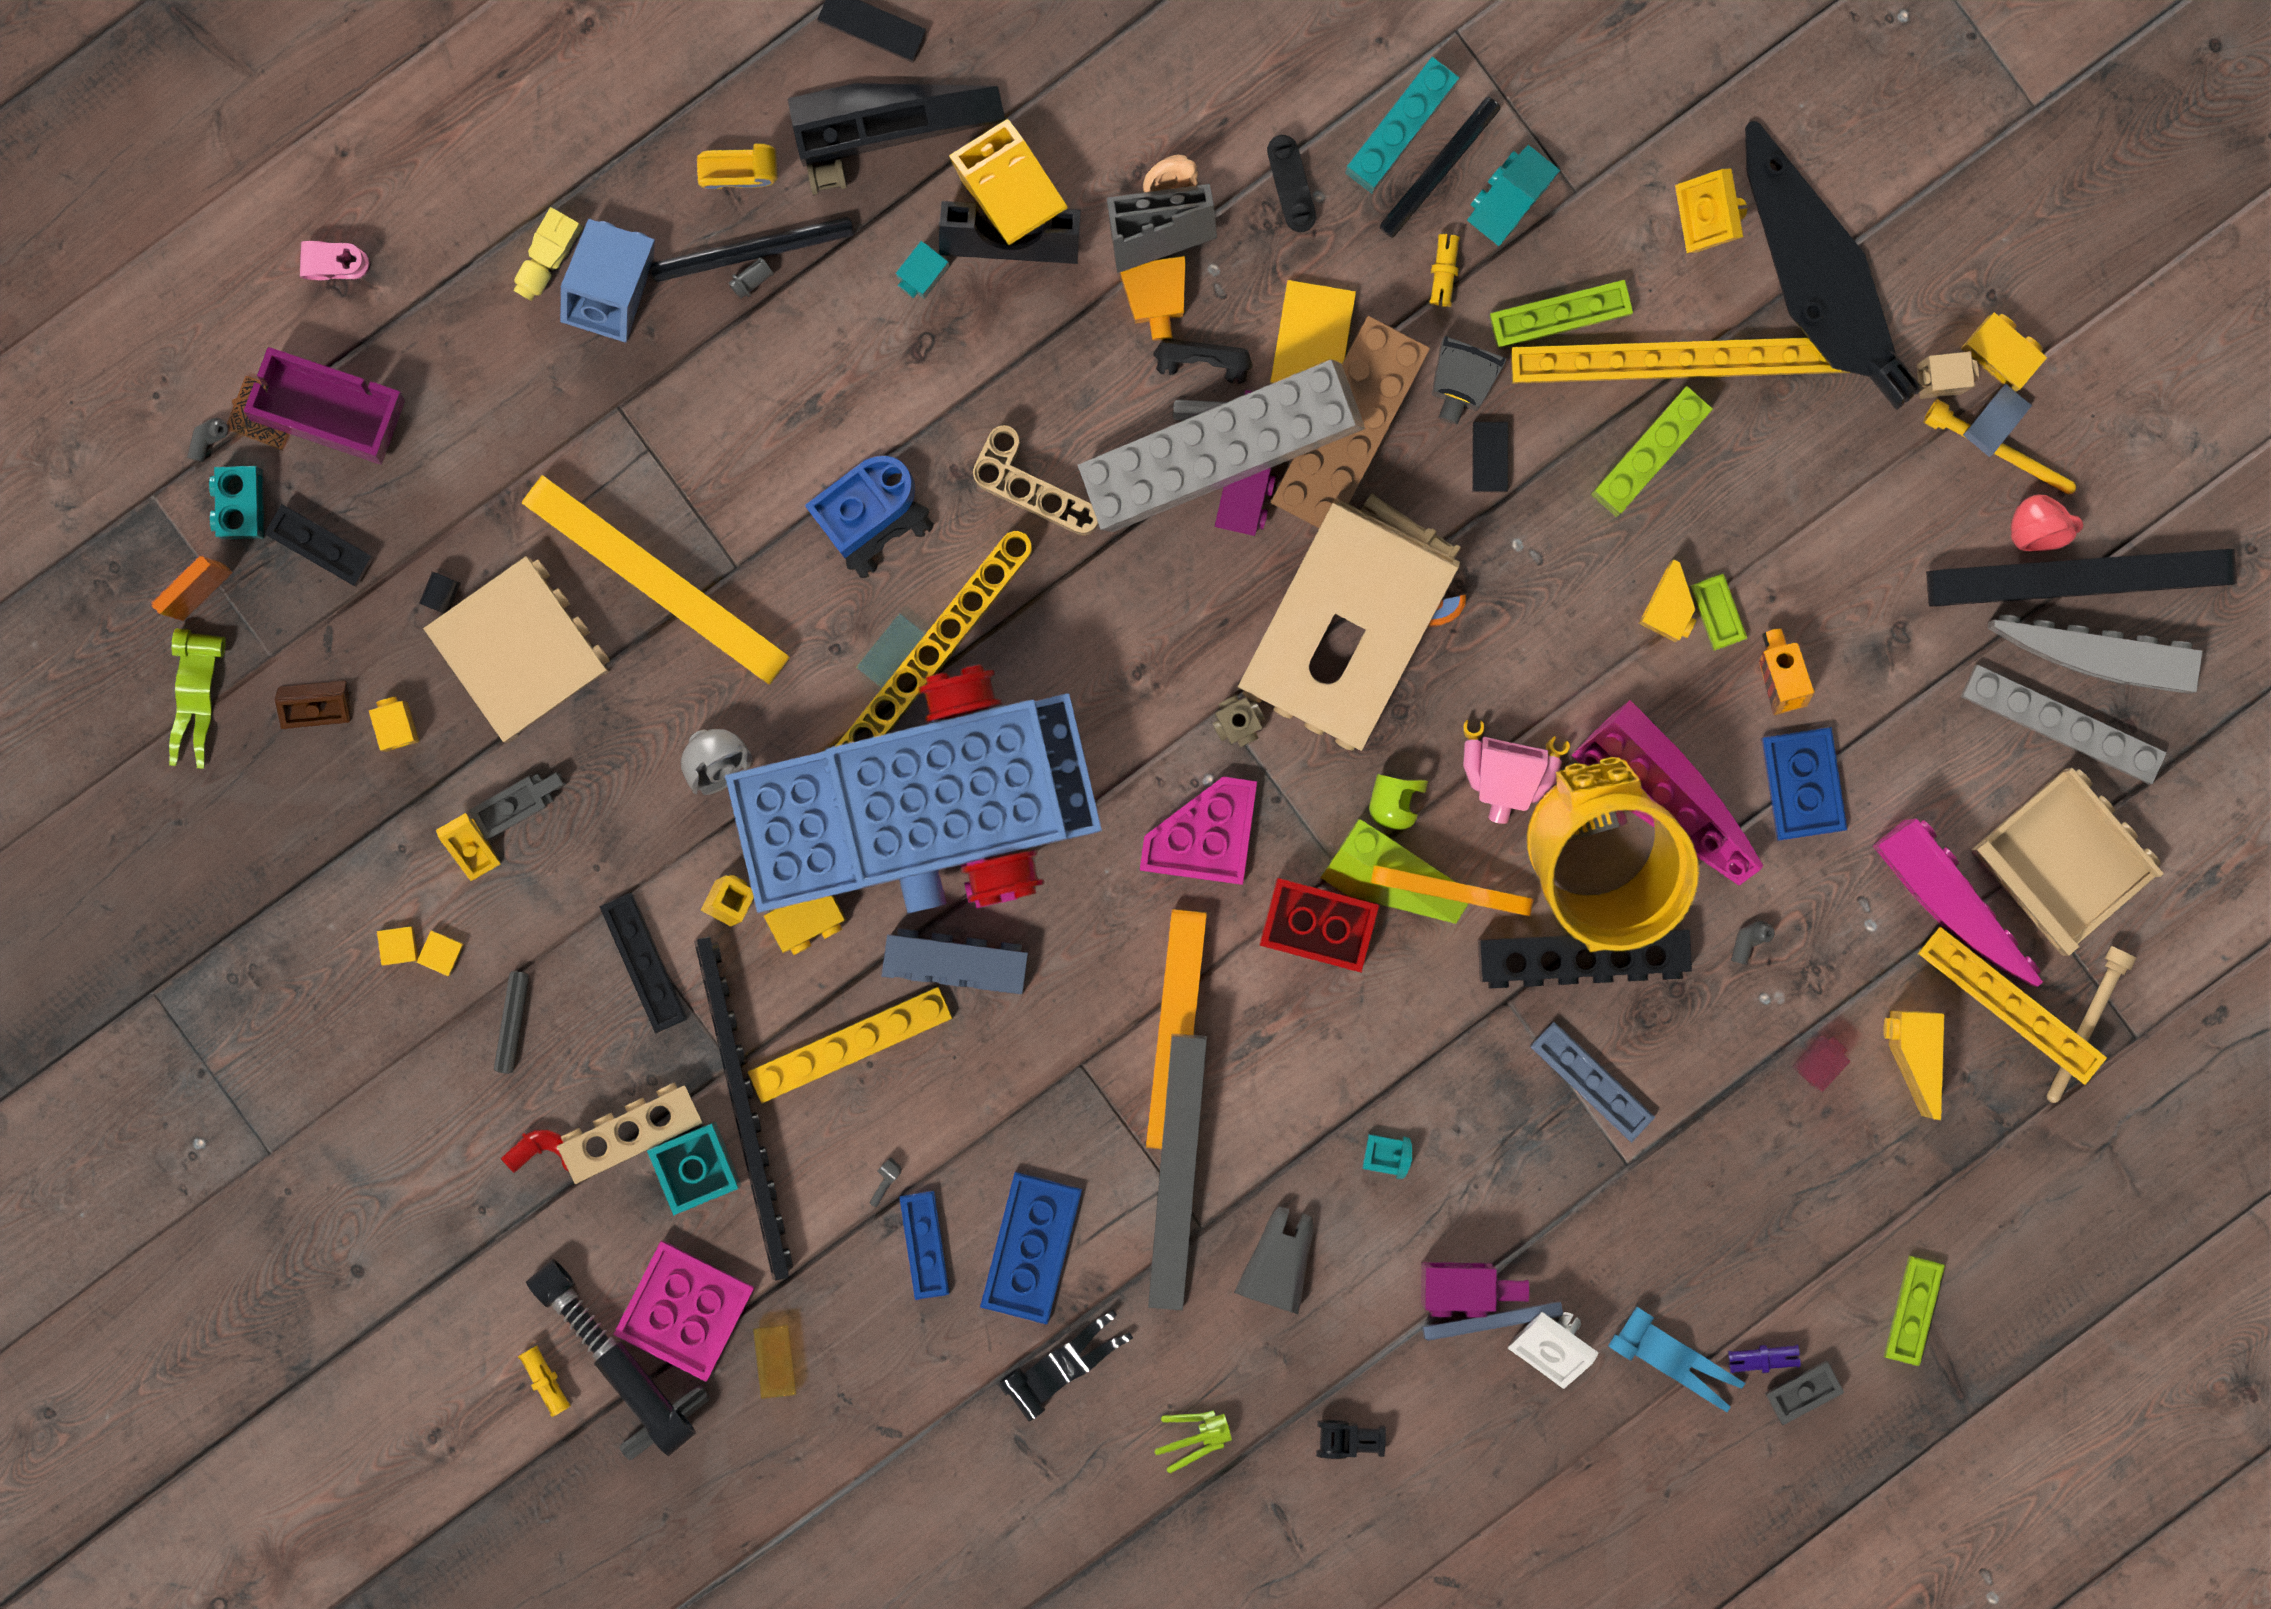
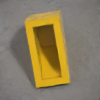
[1638,559,1696,642]

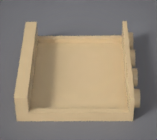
[423,556,610,744]
[1971,768,2164,956]

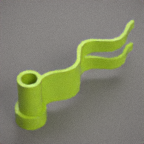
[169,628,226,769]

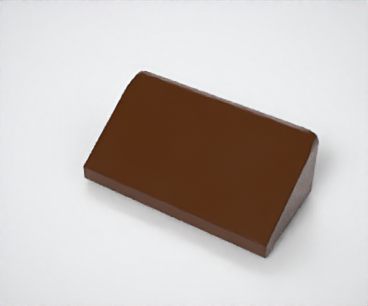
[275,681,350,729]

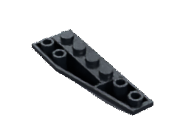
[788,83,1006,167]

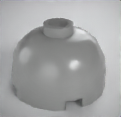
[681,729,753,795]

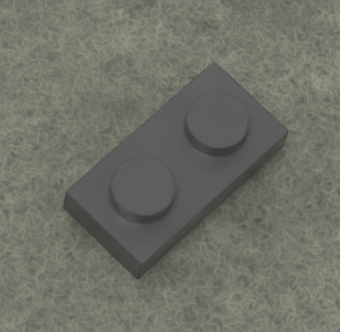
[1765,1361,1844,1425]

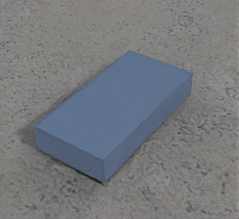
[1963,384,2032,457]

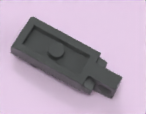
[469,773,566,841]

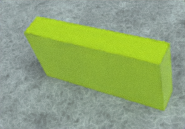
[1690,573,1747,651]

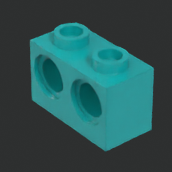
[209,466,264,539]

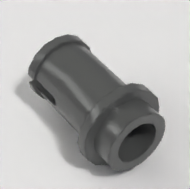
[728,257,774,299]

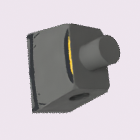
[1432,336,1507,425]

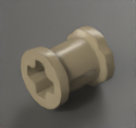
[807,159,847,195]

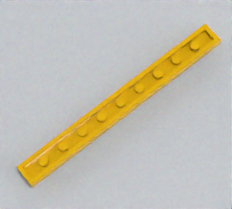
[1511,338,1850,384]

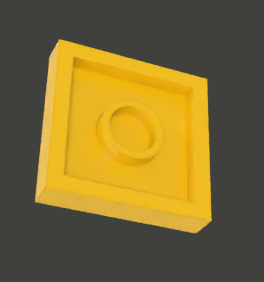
[1675,168,1747,253]

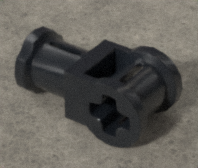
[1316,1420,1386,1459]

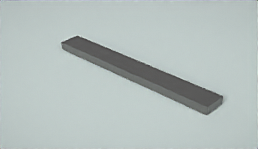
[1148,1033,1207,1311]

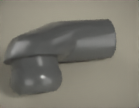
[187,418,229,462]
[1731,921,1775,965]

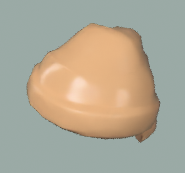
[1143,155,1198,193]

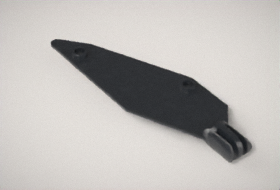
[1745,121,1923,410]

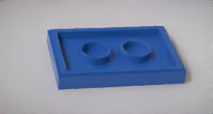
[1761,727,1847,841]

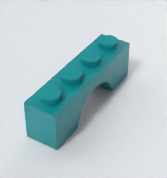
[1345,57,1460,194]

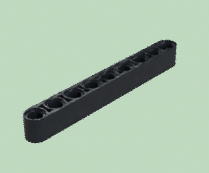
[1926,549,2237,607]

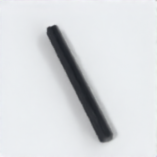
[651,217,854,282]

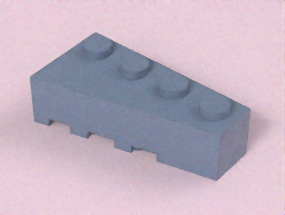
[881,928,1028,994]

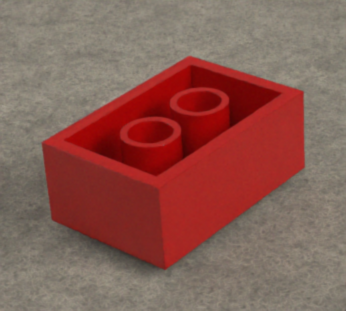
[1259,878,1379,973]

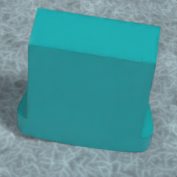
[1362,1134,1412,1180]

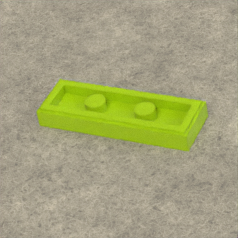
[1884,1255,1945,1366]

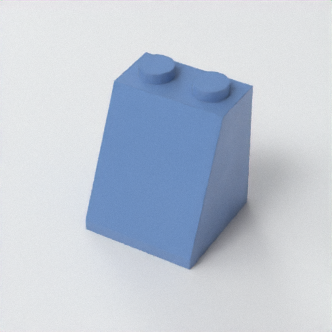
[560,219,655,343]

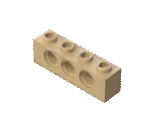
[557,1082,702,1184]

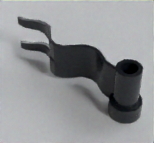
[997,1310,1133,1422]

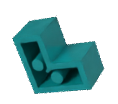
[1467,144,1561,246]

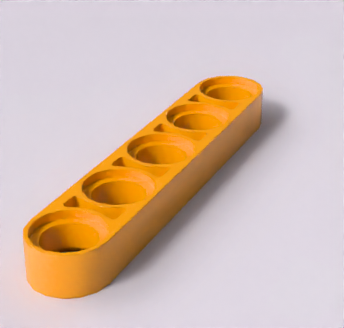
[1370,866,1534,916]

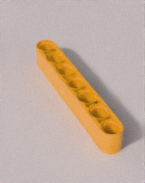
[1146,909,1207,1150]

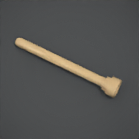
[2047,946,2136,1103]

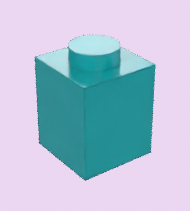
[895,241,950,299]

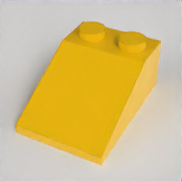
[1883,1011,1944,1120]

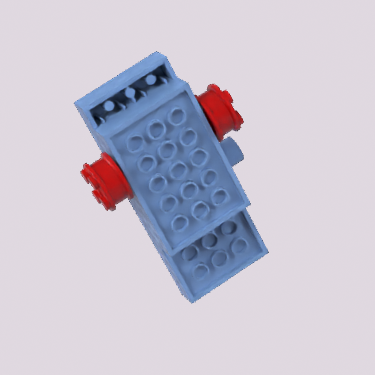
[725,665,1102,914]

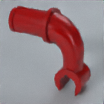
[500,1129,569,1173]

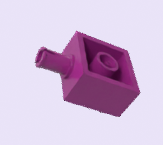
[1421,1262,1529,1318]

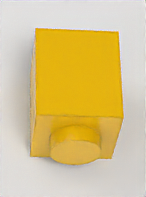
[369,697,419,752]

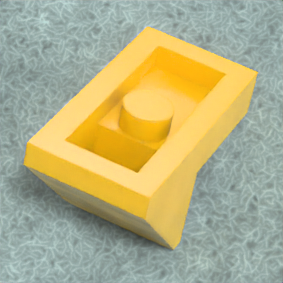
[436,813,501,881]

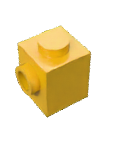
[700,875,754,927]

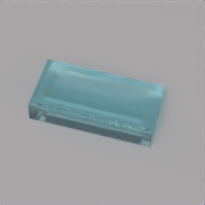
[856,613,925,688]

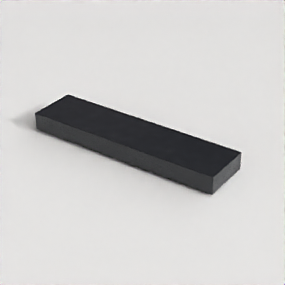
[599,892,688,1034]

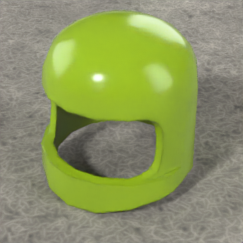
[1369,774,1428,830]

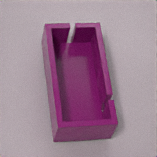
[244,347,405,465]

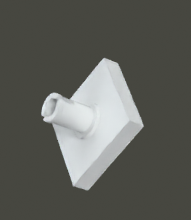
[1508,1312,1599,1389]

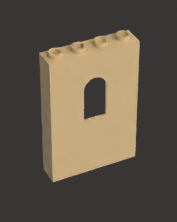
[1238,498,1460,751]

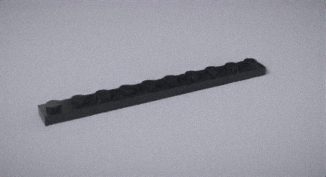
[694,937,793,1281]

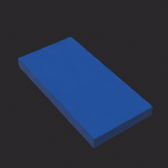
[980,1172,1082,1324]

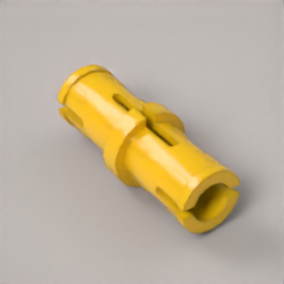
[1429,234,1460,307]
[518,1345,571,1417]

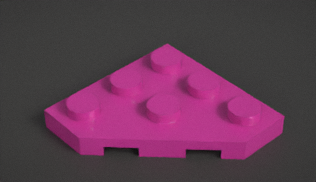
[1139,777,1257,885]

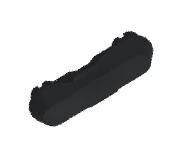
[1267,135,1316,233]
[1153,339,1253,384]
[845,501,934,578]

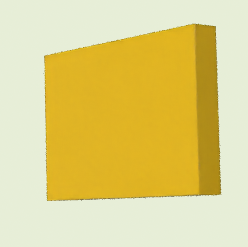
[1270,280,1356,384]

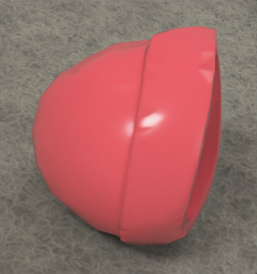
[2010,494,2084,552]

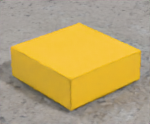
[377,926,418,966]
[416,931,464,976]

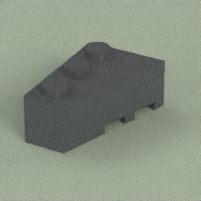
[1107,184,1217,273]

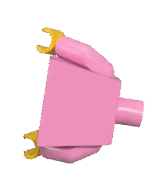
[1463,720,1570,824]

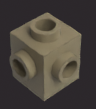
[1212,695,1265,748]

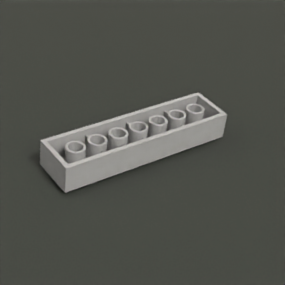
[1078,359,1366,532]

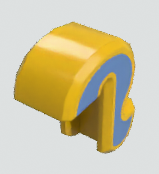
[697,144,778,189]

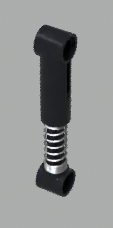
[526,1259,696,1456]

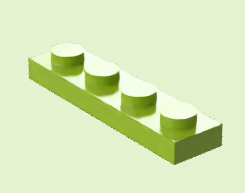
[1489,280,1633,349]

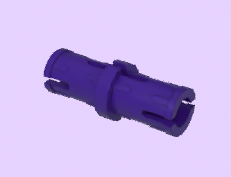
[1728,1345,1801,1373]

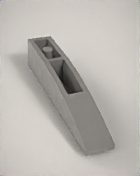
[1987,615,2202,694]

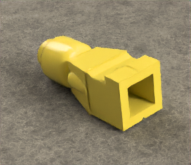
[513,207,583,301]

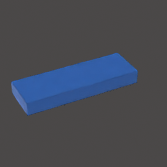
[899,1191,950,1300]

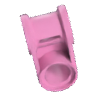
[300,241,370,280]

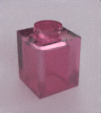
[1792,1037,1851,1092]

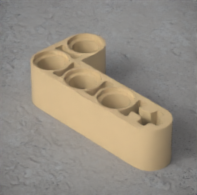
[973,425,1098,536]

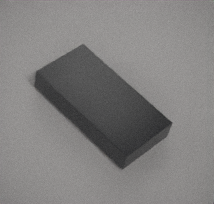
[1472,422,1508,493]

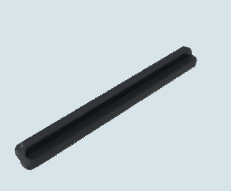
[1380,97,1501,238]

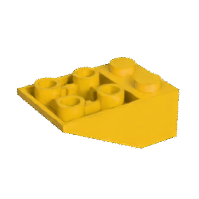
[949,119,1068,245]

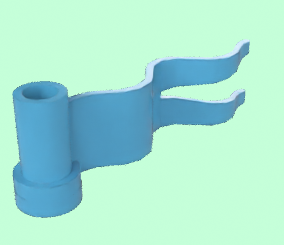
[1608,1306,1745,1412]

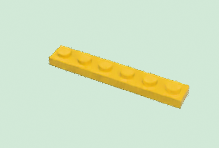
[1917,926,2107,1085]
[748,987,953,1104]

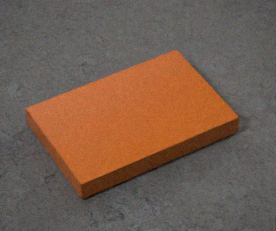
[151,556,233,621]

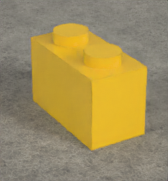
[1961,312,2047,392]
[764,895,847,955]

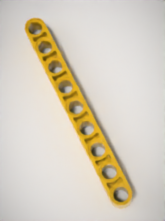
[521,475,790,685]
[835,531,1032,747]

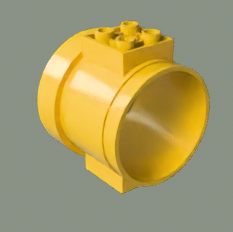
[1527,757,1699,952]

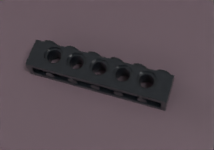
[1478,929,1692,989]

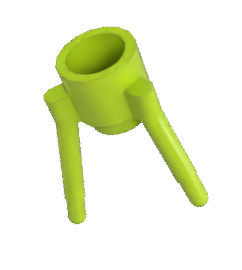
[1154,1410,1232,1473]

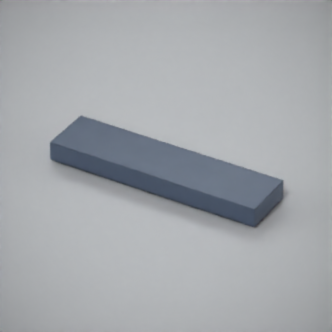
[1529,1021,1655,1143]
[1422,1302,1563,1341]

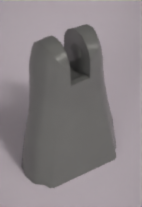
[1234,1206,1314,1314]

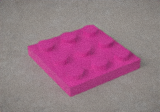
[613,1240,755,1382]

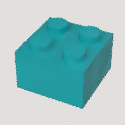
[647,1122,742,1216]

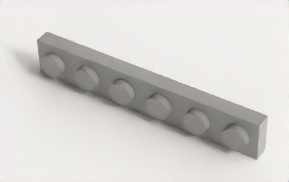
[1960,665,2166,785]

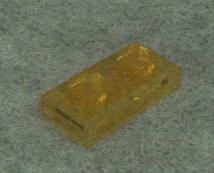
[753,1324,797,1399]

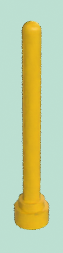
[1923,399,2076,494]

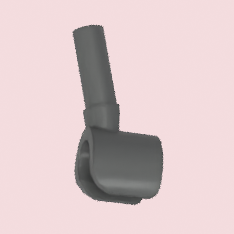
[870,1158,902,1207]

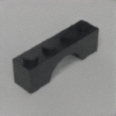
[939,201,1081,264]

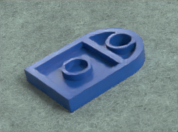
[805,456,915,558]

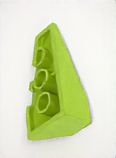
[1320,819,1468,924]

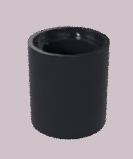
[419,571,461,613]

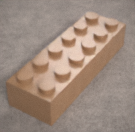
[1270,316,1430,529]

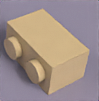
[1916,352,1979,399]

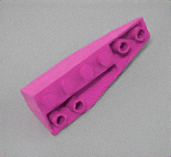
[1572,700,1764,886]
[1872,819,2043,987]

